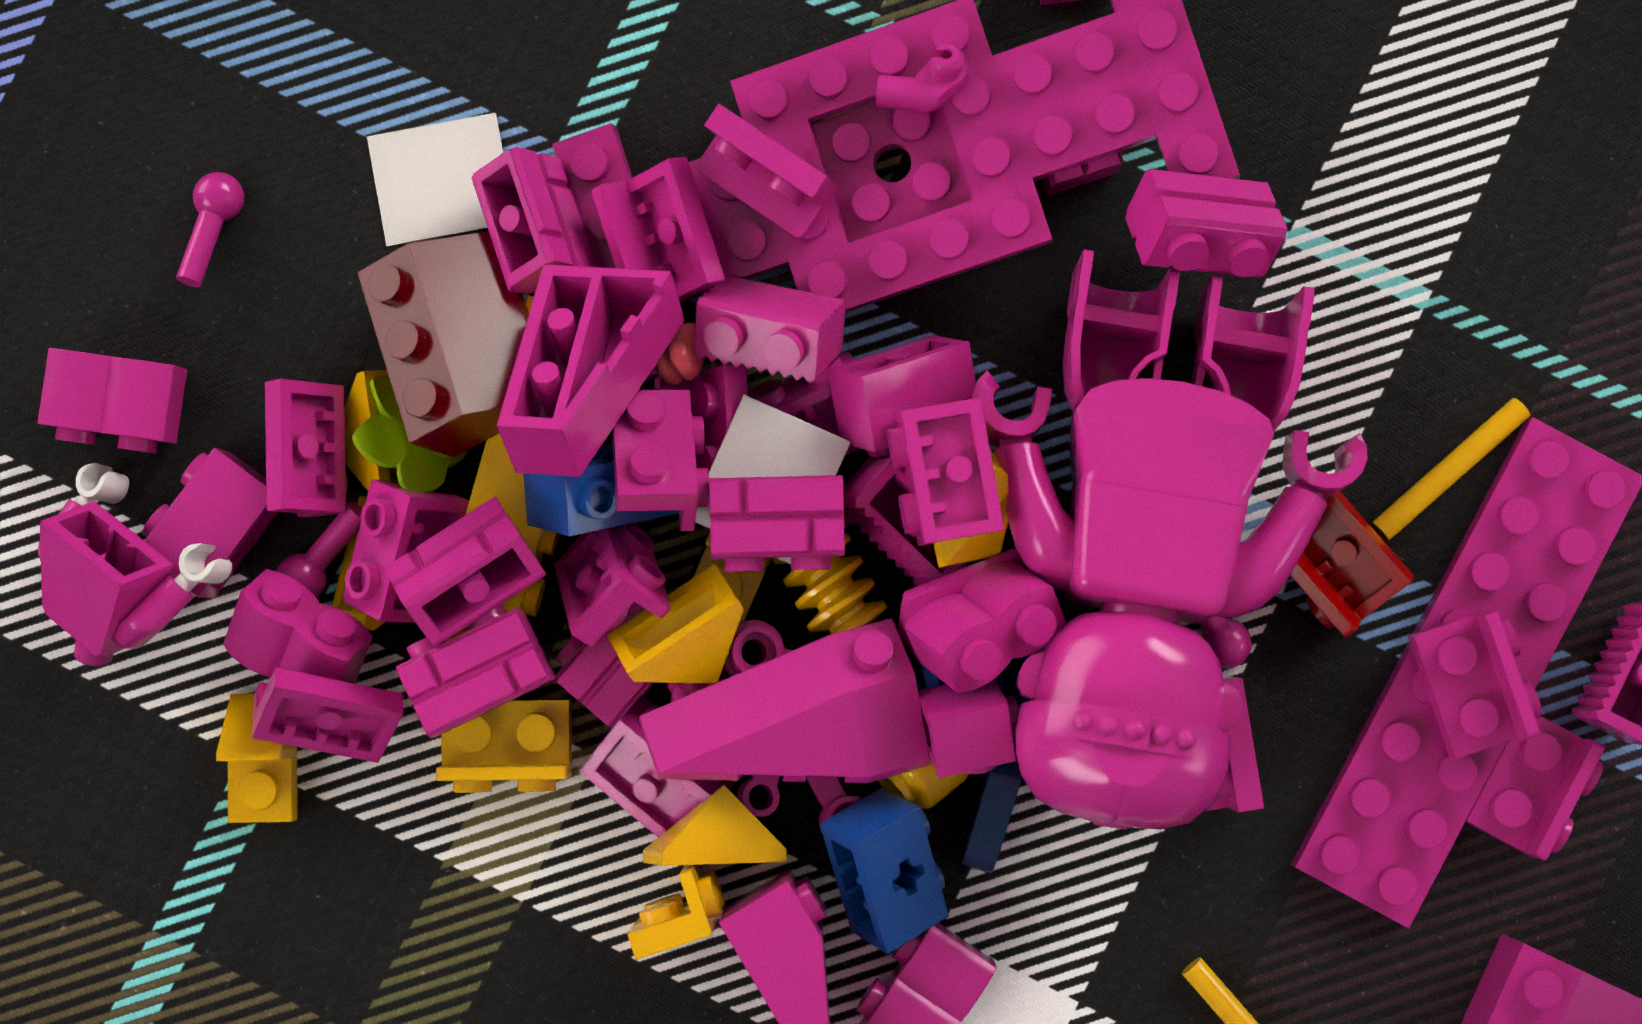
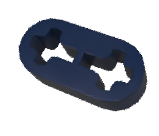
[960,754,1022,874]

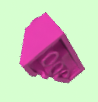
[639,618,930,783]

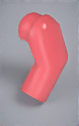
[655,322,707,386]

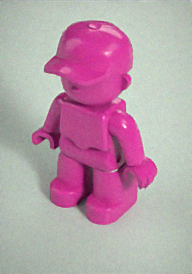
[971,249,1368,830]

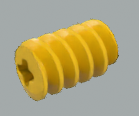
[771,532,896,634]

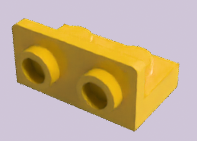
[436,699,572,793]
[627,865,725,960]

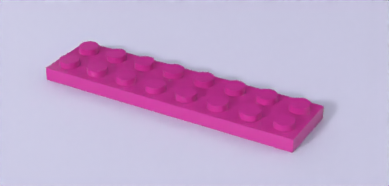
[1290,417,1642,929]

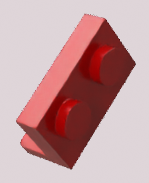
[1287,492,1414,638]

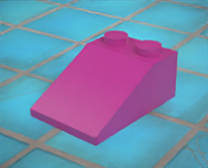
[719,868,831,1024]
[1461,934,1642,1024]

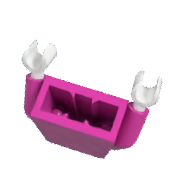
[38,463,232,666]

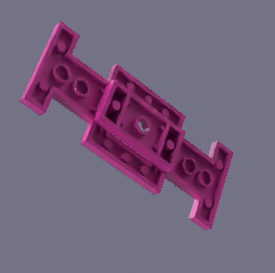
[552,0,1240,381]

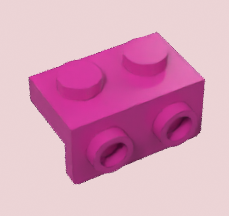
[592,157,725,302]
[612,390,709,531]

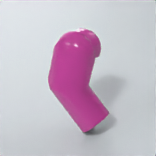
[876,44,968,112]

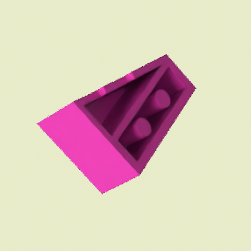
[497,264,685,477]

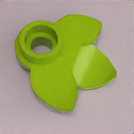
[352,376,468,492]

